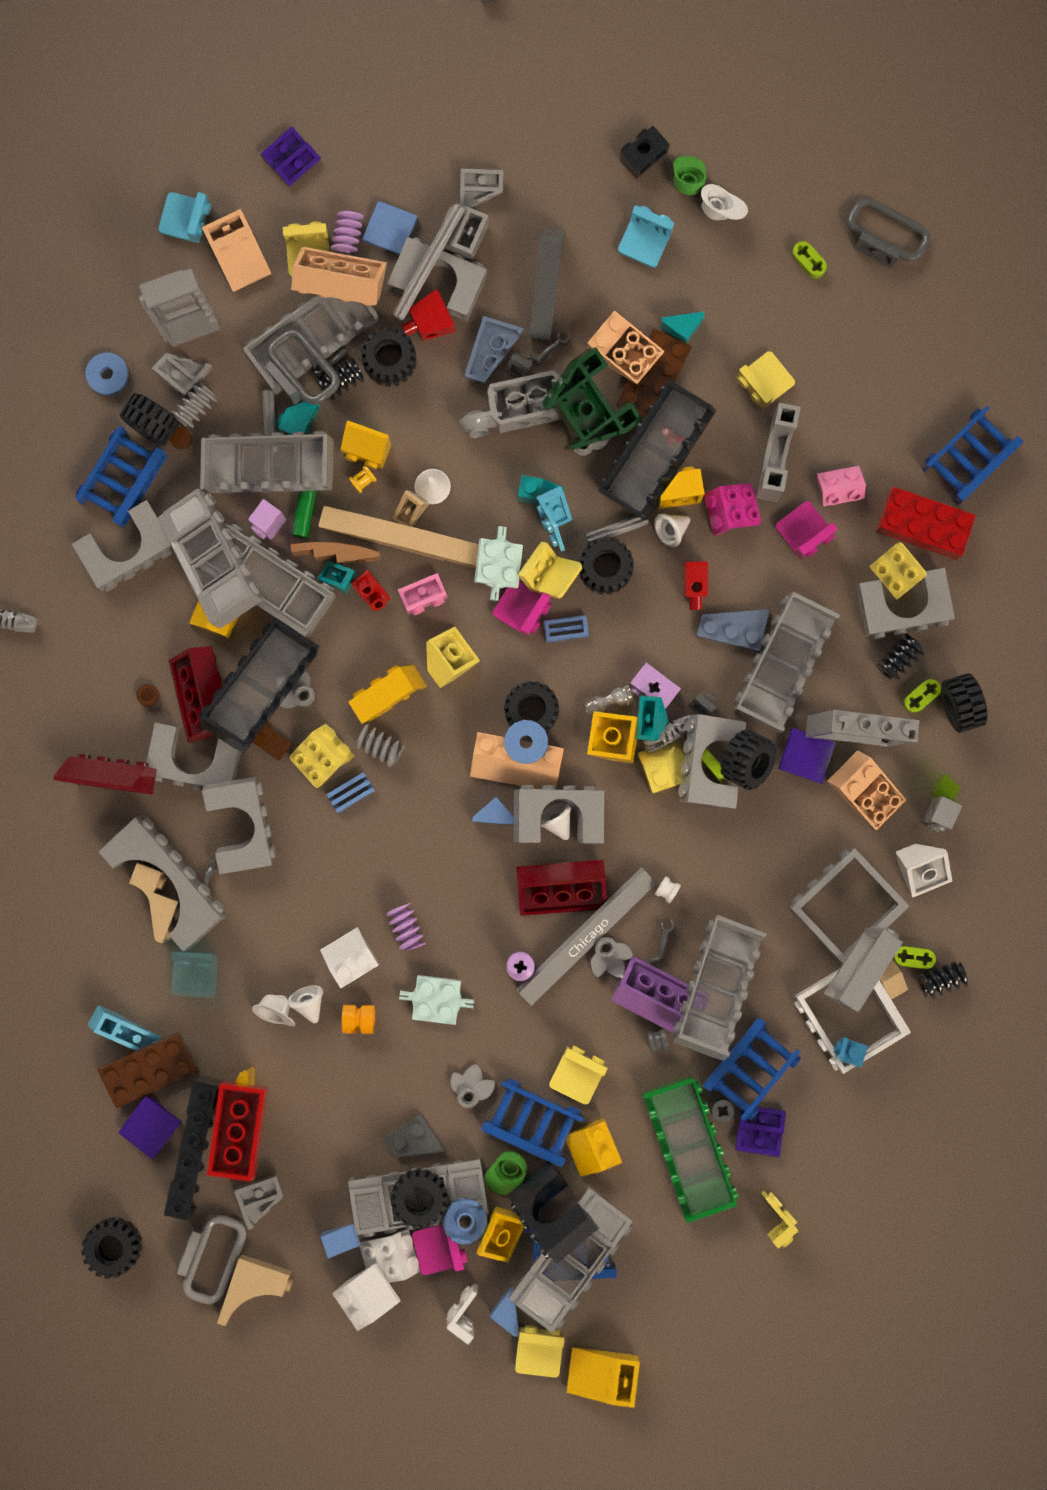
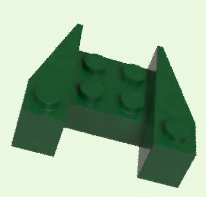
[538,347,643,450]

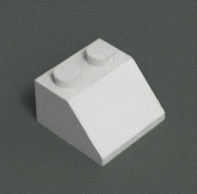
[320,927,380,988]
[333,1263,401,1331]

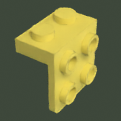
[283,221,330,277]
[736,351,795,409]
[518,541,582,599]
[869,542,927,600]
[290,724,355,788]
[549,1045,608,1105]
[761,1191,798,1249]
[515,1325,564,1377]

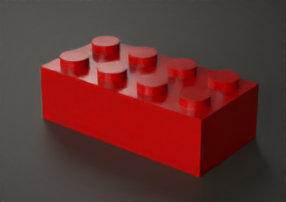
[875,487,976,560]
[207,1081,269,1182]

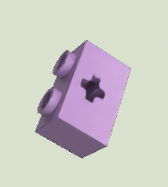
[248,499,286,540]
[629,663,681,709]

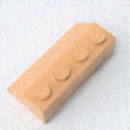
[291,247,387,306]
[470,732,564,790]

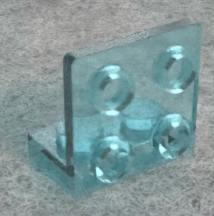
[170,951,219,998]

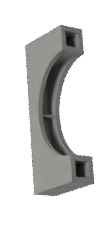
[99,815,228,952]

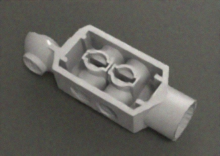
[458,370,562,438]

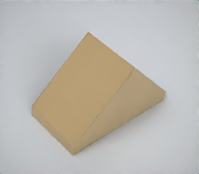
[392,490,429,527]
[879,960,908,1000]

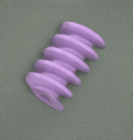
[330,211,364,256]
[386,903,426,951]
[507,952,534,981]

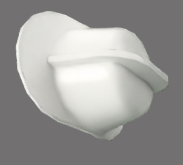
[701,184,748,221]
[252,994,296,1026]

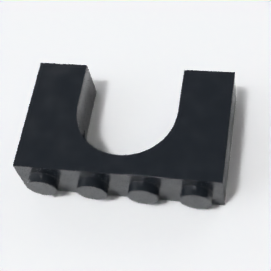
[508,1161,599,1264]

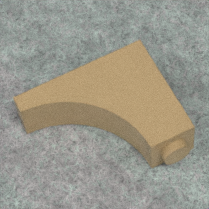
[217,1254,294,1326]

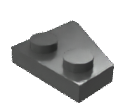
[384,1113,444,1157]

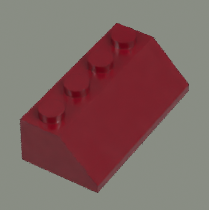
[169,646,222,743]
[53,753,157,795]
[516,860,607,916]

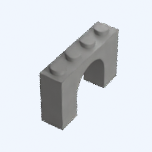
[388,237,487,322]
[756,403,801,503]
[72,500,173,592]
[856,568,955,639]
[678,714,746,809]
[146,723,241,790]
[202,776,276,874]
[513,785,604,844]

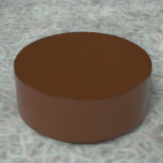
[170,427,192,450]
[137,684,160,706]

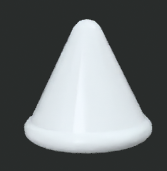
[414,469,451,504]
[654,513,690,548]
[541,803,571,840]
[288,985,323,1023]

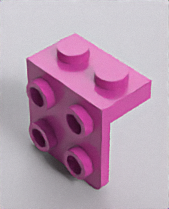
[704,483,761,535]
[775,501,838,560]
[493,581,552,637]
[412,1224,468,1275]

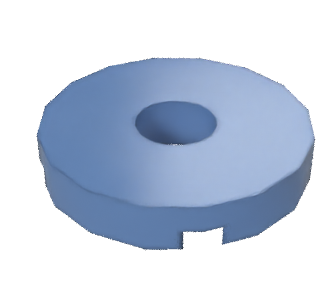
[86,353,129,396]
[504,720,548,764]
[442,1198,487,1244]

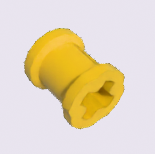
[348,465,377,494]

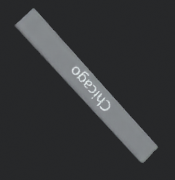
[516,867,656,1006]

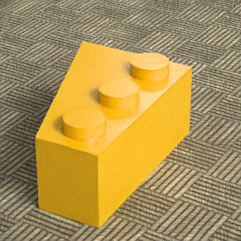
[349,665,427,724]

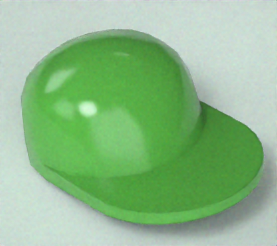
[673,156,707,196]
[485,1151,527,1195]

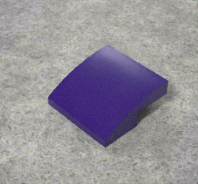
[260,126,321,187]
[778,728,835,784]
[118,1095,182,1160]
[735,1107,786,1158]

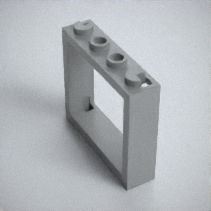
[806,710,919,747]
[789,848,910,965]
[824,926,903,1012]

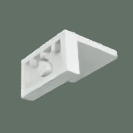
[446,1283,478,1345]

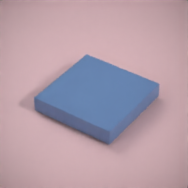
[362,201,418,256]

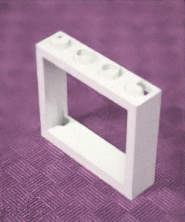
[794,968,911,1074]

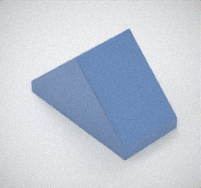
[472,797,514,825]
[319,1224,361,1258]
[490,1286,519,1337]

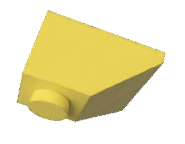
[426,627,480,688]
[637,739,685,794]

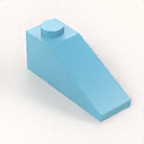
[88,1005,161,1051]

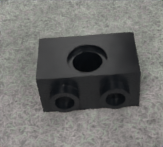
[620,126,670,179]

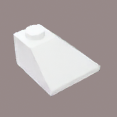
[896,844,952,898]

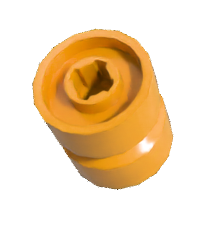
[342,1005,375,1034]

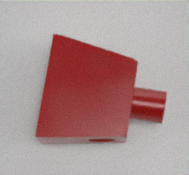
[401,290,456,341]
[683,561,708,610]

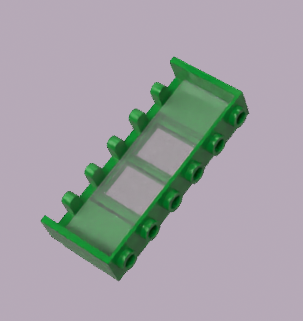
[642,1075,739,1223]

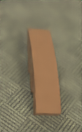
[290,542,382,566]

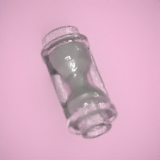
[584,685,634,716]

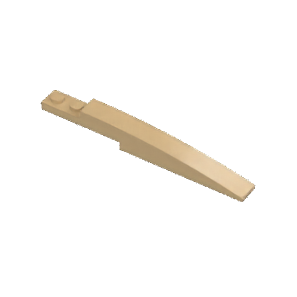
[318,506,529,581]

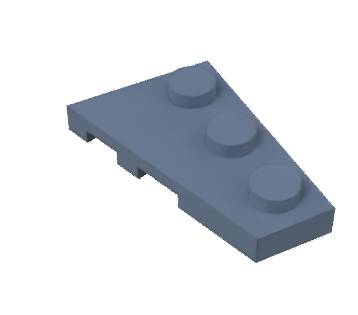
[464,316,524,385]
[696,609,770,652]

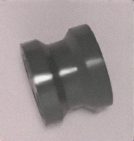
[647,1028,669,1054]
[710,1098,734,1122]

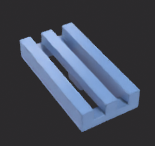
[543,615,589,643]
[326,772,375,813]

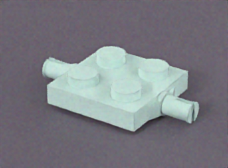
[474,526,523,601]
[399,975,474,1025]

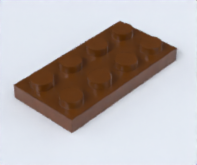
[616,328,692,419]
[97,1032,198,1108]

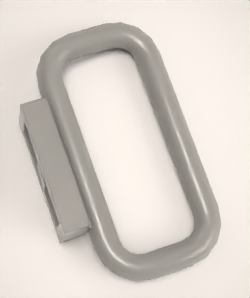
[177,1214,246,1305]

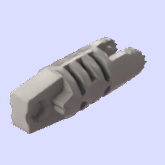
[0,609,38,633]
[643,715,690,753]

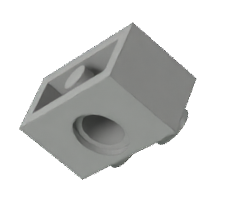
[922,796,962,833]

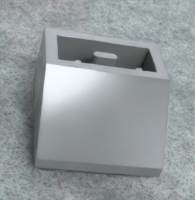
[441,207,489,262]

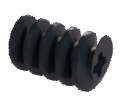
[316,357,364,400]
[876,633,924,680]
[918,961,968,999]

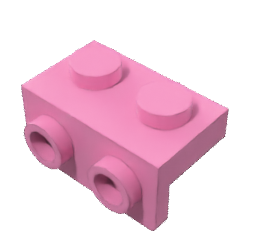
[817,466,866,506]
[398,573,448,616]

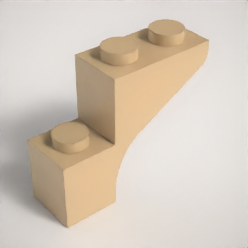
[129,863,180,944]

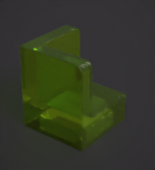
[930,774,961,802]

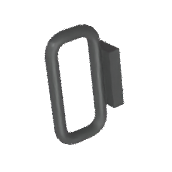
[847,198,931,268]
[264,329,340,405]

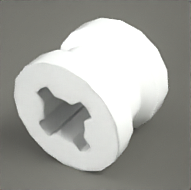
[655,876,681,903]

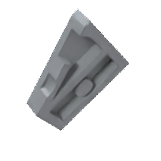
[460,169,504,208]
[152,353,212,398]
[234,1174,284,1230]

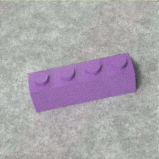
[611,956,710,1033]

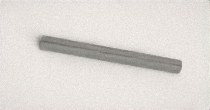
[393,204,464,320]

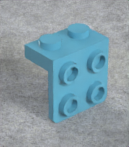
[158,192,211,243]
[618,205,675,268]
[536,486,572,552]

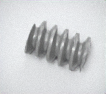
[170,381,218,428]
[357,723,405,767]

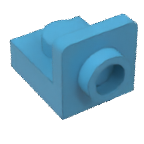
[833,1037,868,1068]

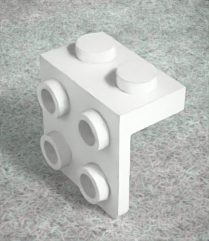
[360,1229,420,1283]

